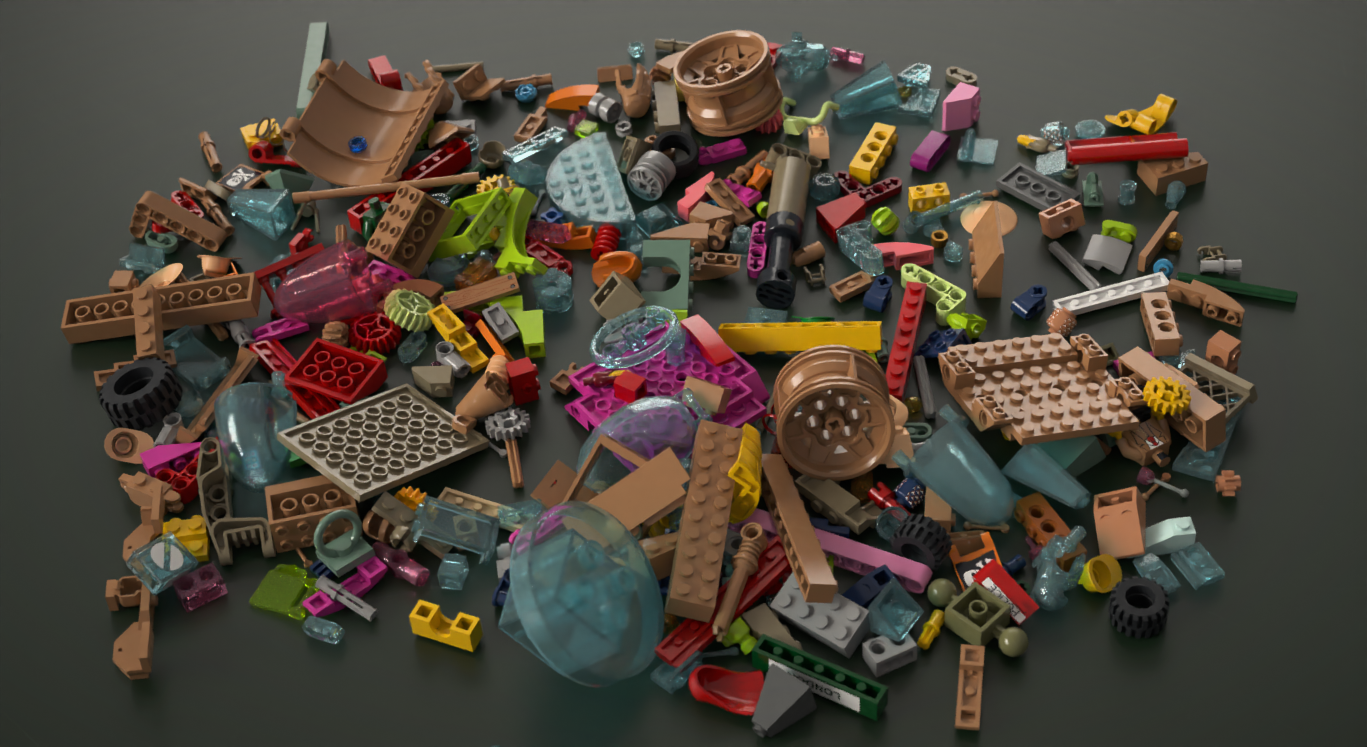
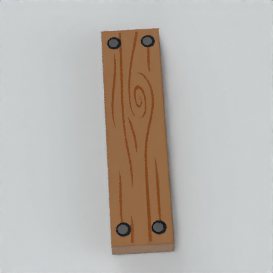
[1137,210,1179,272]
[440,272,520,313]

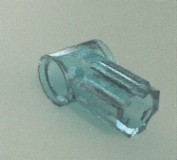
[665,326,687,366]

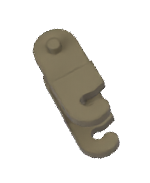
[1197,245,1227,260]
[803,264,827,286]

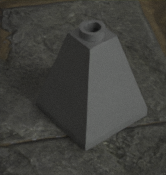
[752,663,817,737]

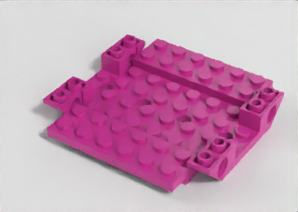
[565,321,770,472]

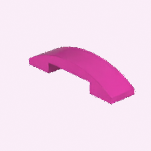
[302,556,388,617]

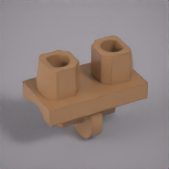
[707,218,733,250]

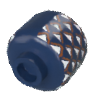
[894,477,926,510]

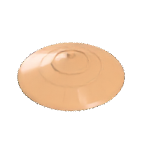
[960,201,1018,236]
[139,263,183,287]

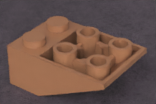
[1094,486,1146,560]

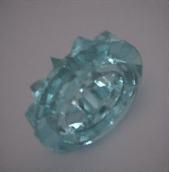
[1075,120,1105,139]

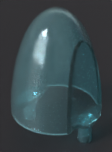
[214,371,297,493]
[891,404,1014,527]

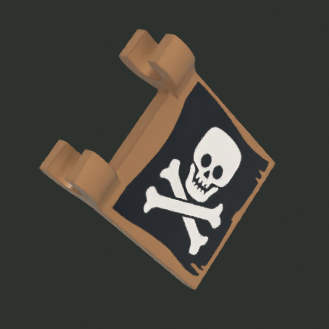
[216,164,272,202]

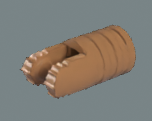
[791,241,825,267]

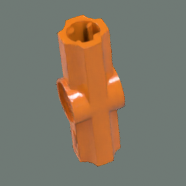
[746,158,774,192]

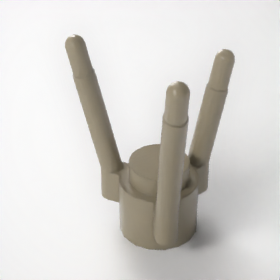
[291,201,320,233]

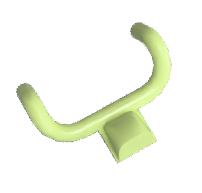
[779,97,840,135]

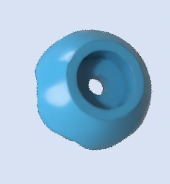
[515,84,537,103]

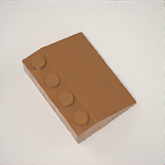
[968,201,1004,298]

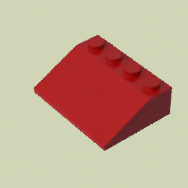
[283,338,388,405]

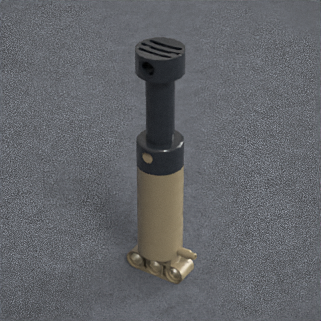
[756,143,822,309]

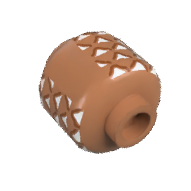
[1047,307,1077,337]

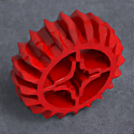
[348,311,402,355]

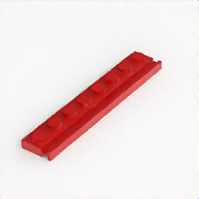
[249,338,341,420]
[654,536,791,672]

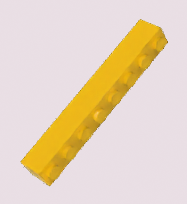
[718,321,883,355]

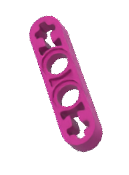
[747,221,768,278]

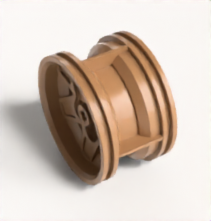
[673,30,783,137]
[773,345,895,481]

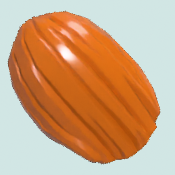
[592,251,643,287]

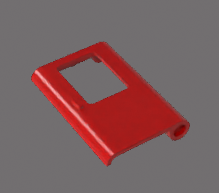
[1065,132,1188,165]

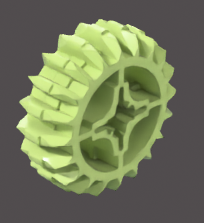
[383,288,435,332]

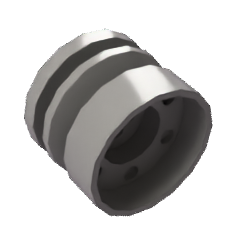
[627,151,676,201]

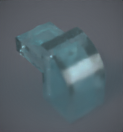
[428,253,469,287]

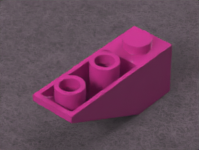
[140,442,201,478]

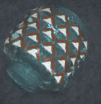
[1041,121,1070,146]

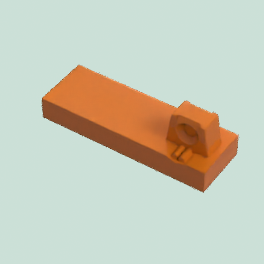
[475,319,515,362]

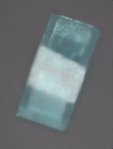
[1132,552,1181,593]

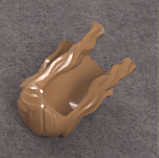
[404,60,455,115]
[615,63,652,118]

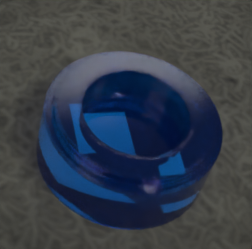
[348,136,368,153]

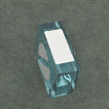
[126,531,199,596]

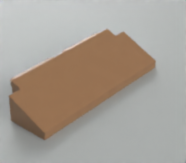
[175,346,259,444]
[560,447,690,557]

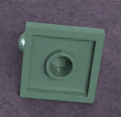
[314,509,375,578]

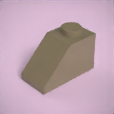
[412,365,455,398]

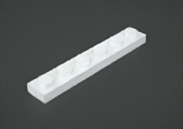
[1052,272,1169,315]

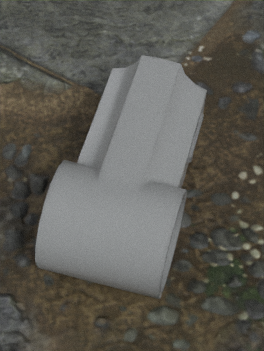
[436,341,471,379]
[153,413,185,447]

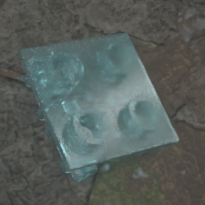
[956,129,998,165]

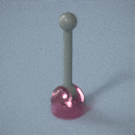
[1136,466,1189,498]

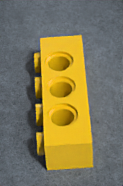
[849,122,898,185]

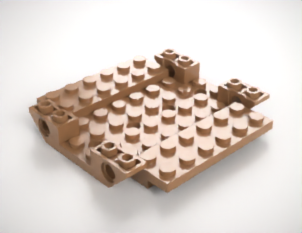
[938,333,1148,445]

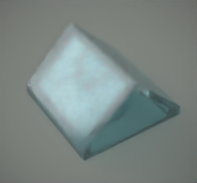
[868,578,924,642]

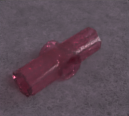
[372,541,430,587]

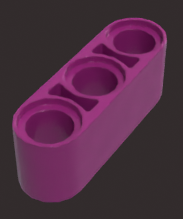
[910,130,951,172]

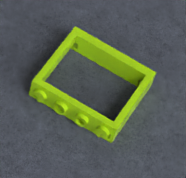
[429,187,512,262]

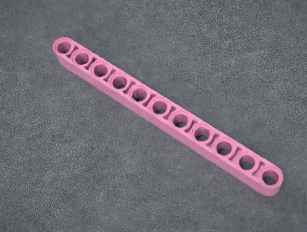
[728,508,933,594]

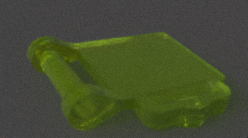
[249,564,321,620]

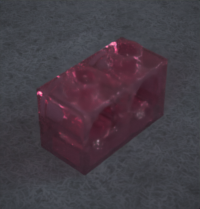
[172,562,228,613]

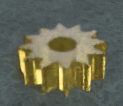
[898,85,912,97]

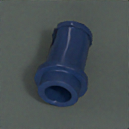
[1001,554,1026,577]

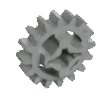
[485,407,531,441]

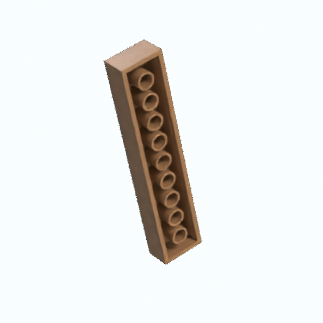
[61,272,262,344]
[664,419,743,623]

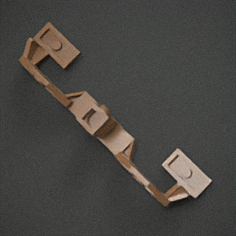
[105,487,165,680]

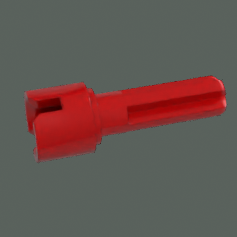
[867,482,911,522]

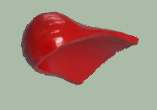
[689,665,765,715]

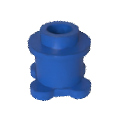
[540,207,563,227]

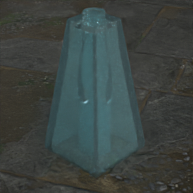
[830,60,904,119]
[226,189,296,241]
[1001,443,1092,510]

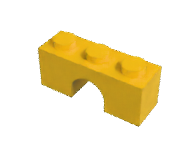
[409,600,483,652]

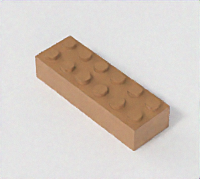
[1118,346,1226,452]

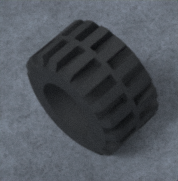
[890,514,952,573]
[1109,576,1170,639]

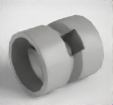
[588,92,622,123]

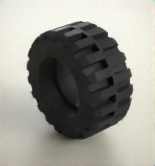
[99,357,183,430]

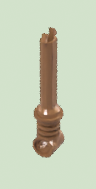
[712,522,768,642]

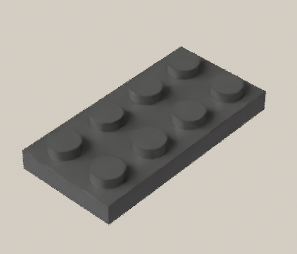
[996,162,1080,211]

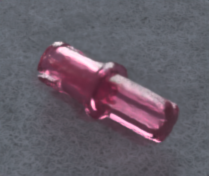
[830,46,865,64]

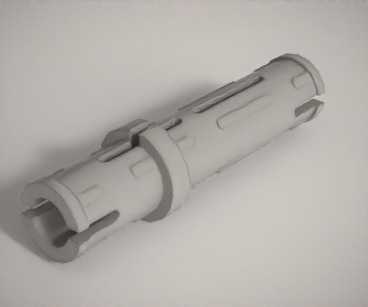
[315,575,378,622]

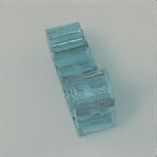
[837,220,885,276]

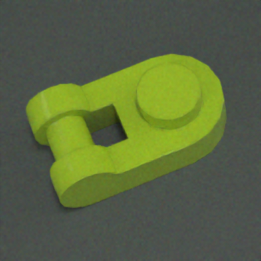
[1101,220,1137,243]

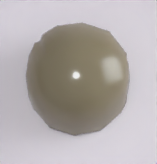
[478,140,506,169]

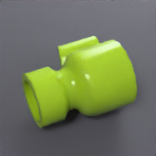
[722,617,758,654]

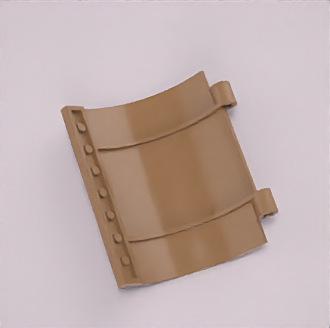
[280,59,449,187]

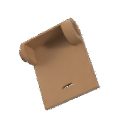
[530,460,611,515]

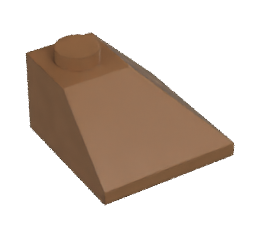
[428,121,475,150]

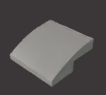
[1082,234,1133,275]

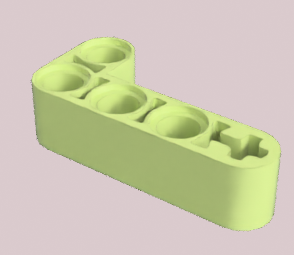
[901,263,966,326]

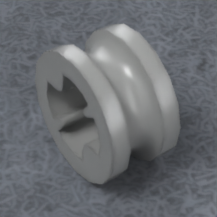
[615,121,632,137]

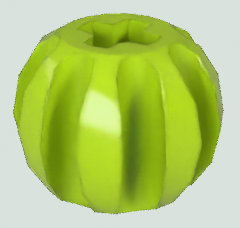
[871,207,900,236]

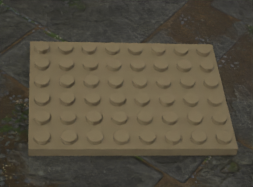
[277,383,489,502]

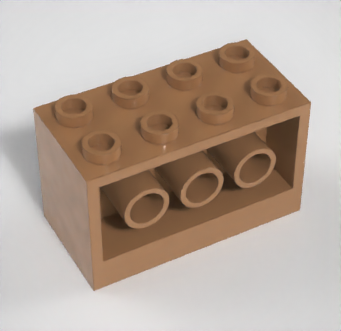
[365,182,455,279]
[265,475,363,553]

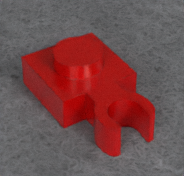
[289,228,315,256]

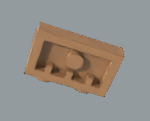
[452,64,505,101]

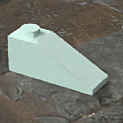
[1127,516,1196,558]

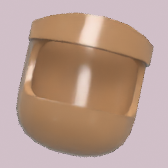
[362,510,395,544]

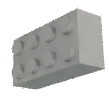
[770,572,875,659]

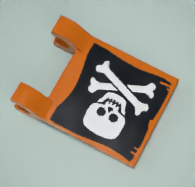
[949,531,1003,592]

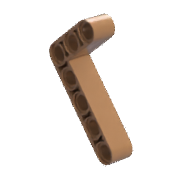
[129,191,227,251]

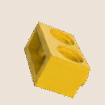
[908,182,950,217]

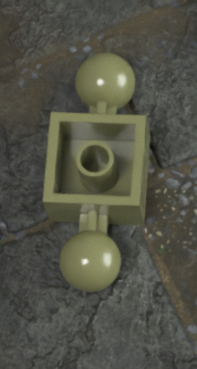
[927,578,1029,657]

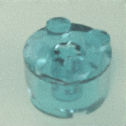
[532,268,574,314]

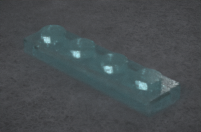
[502,127,568,163]

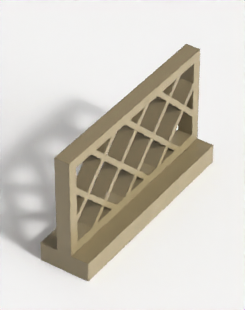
[1179,353,1258,423]

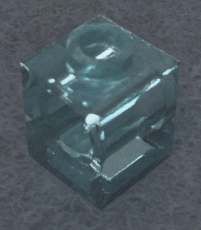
[437,553,469,590]

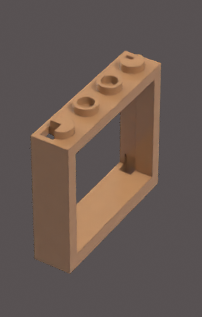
[562,433,653,540]

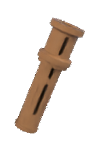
[726,150,768,185]

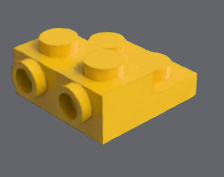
[240,119,283,150]
[162,515,210,564]

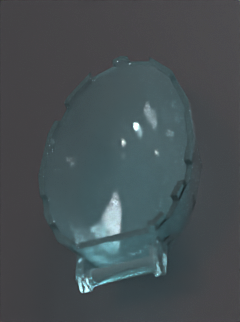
[576,388,713,493]

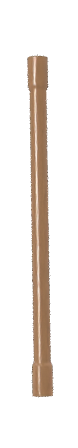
[292,172,480,204]

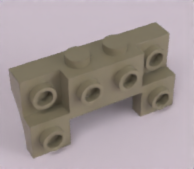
[795,474,888,535]

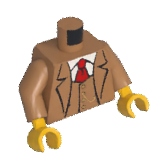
[1108,406,1171,467]

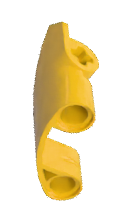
[1105,94,1177,134]

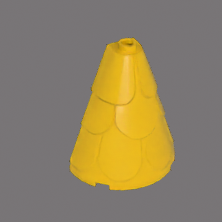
[727,423,762,524]

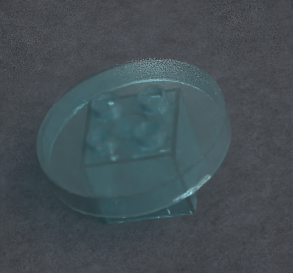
[498,501,664,687]

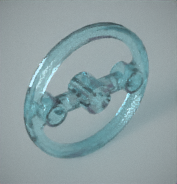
[589,306,679,369]

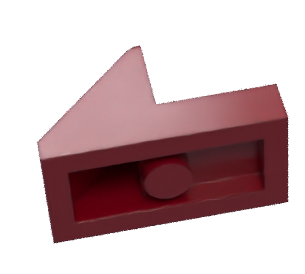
[462,309,489,340]

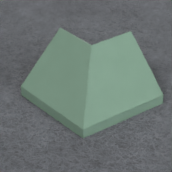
[265,169,314,200]

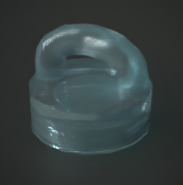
[944,241,963,262]

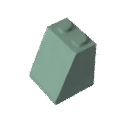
[1031,435,1106,484]

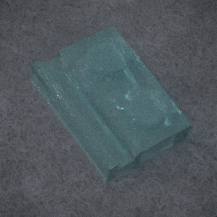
[1171,542,1225,590]

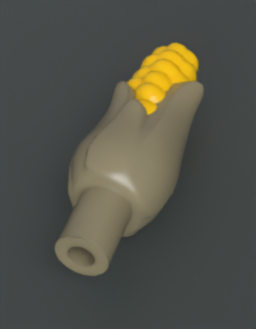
[1017,134,1059,153]

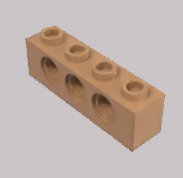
[1140,292,1183,356]

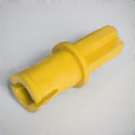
[917,610,945,649]

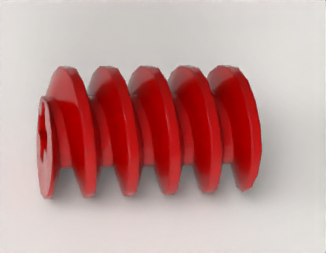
[591,222,621,261]

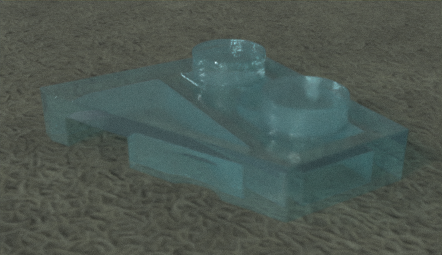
[898,88,940,118]

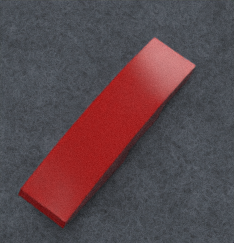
[680,314,735,367]

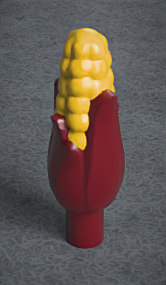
[583,369,631,388]

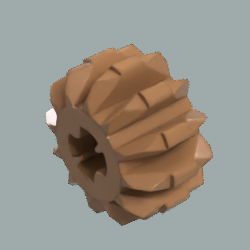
[321,321,349,348]

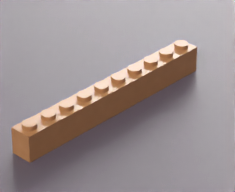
[761,454,838,603]

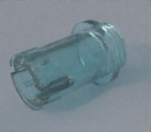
[1060,525,1087,553]

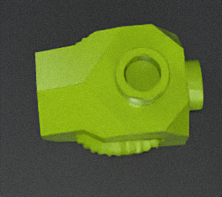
[946,312,987,340]

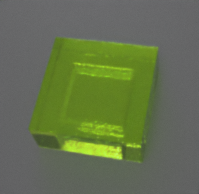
[574,119,599,139]

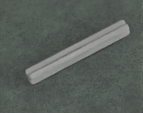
[1049,241,1101,291]
[913,355,936,419]

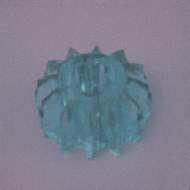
[809,172,840,202]

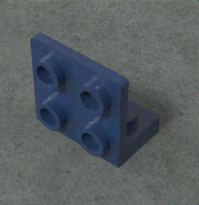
[914,328,972,358]

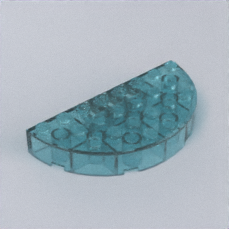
[546,132,638,240]

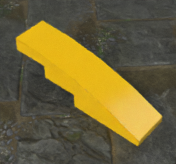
[427,303,489,373]

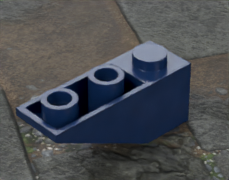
[842,564,898,610]

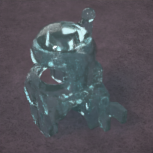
[776,32,838,82]
[1030,535,1086,611]

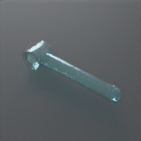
[902,190,984,234]

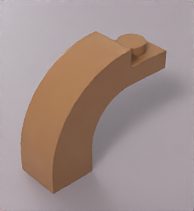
[376,279,444,314]

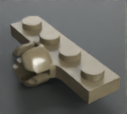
[371,491,456,560]

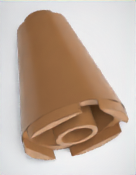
[455,371,513,419]

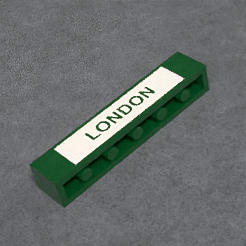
[752,634,888,721]

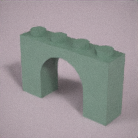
[640,240,695,318]

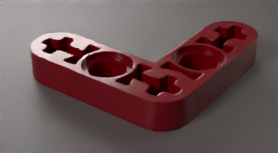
[834,171,902,208]

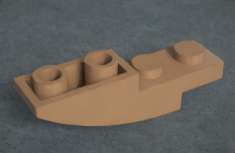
[662,252,741,280]
[1167,278,1245,327]

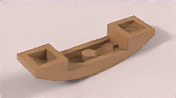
[955,644,985,730]

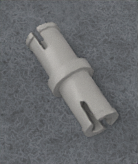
[1200,258,1242,274]

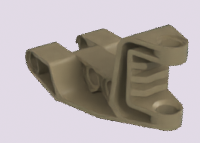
[196,437,276,566]

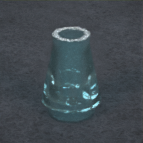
[1165,181,1186,209]

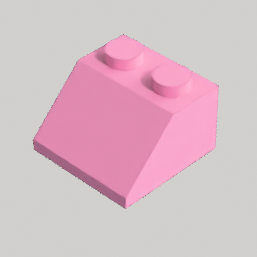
[942,82,981,131]

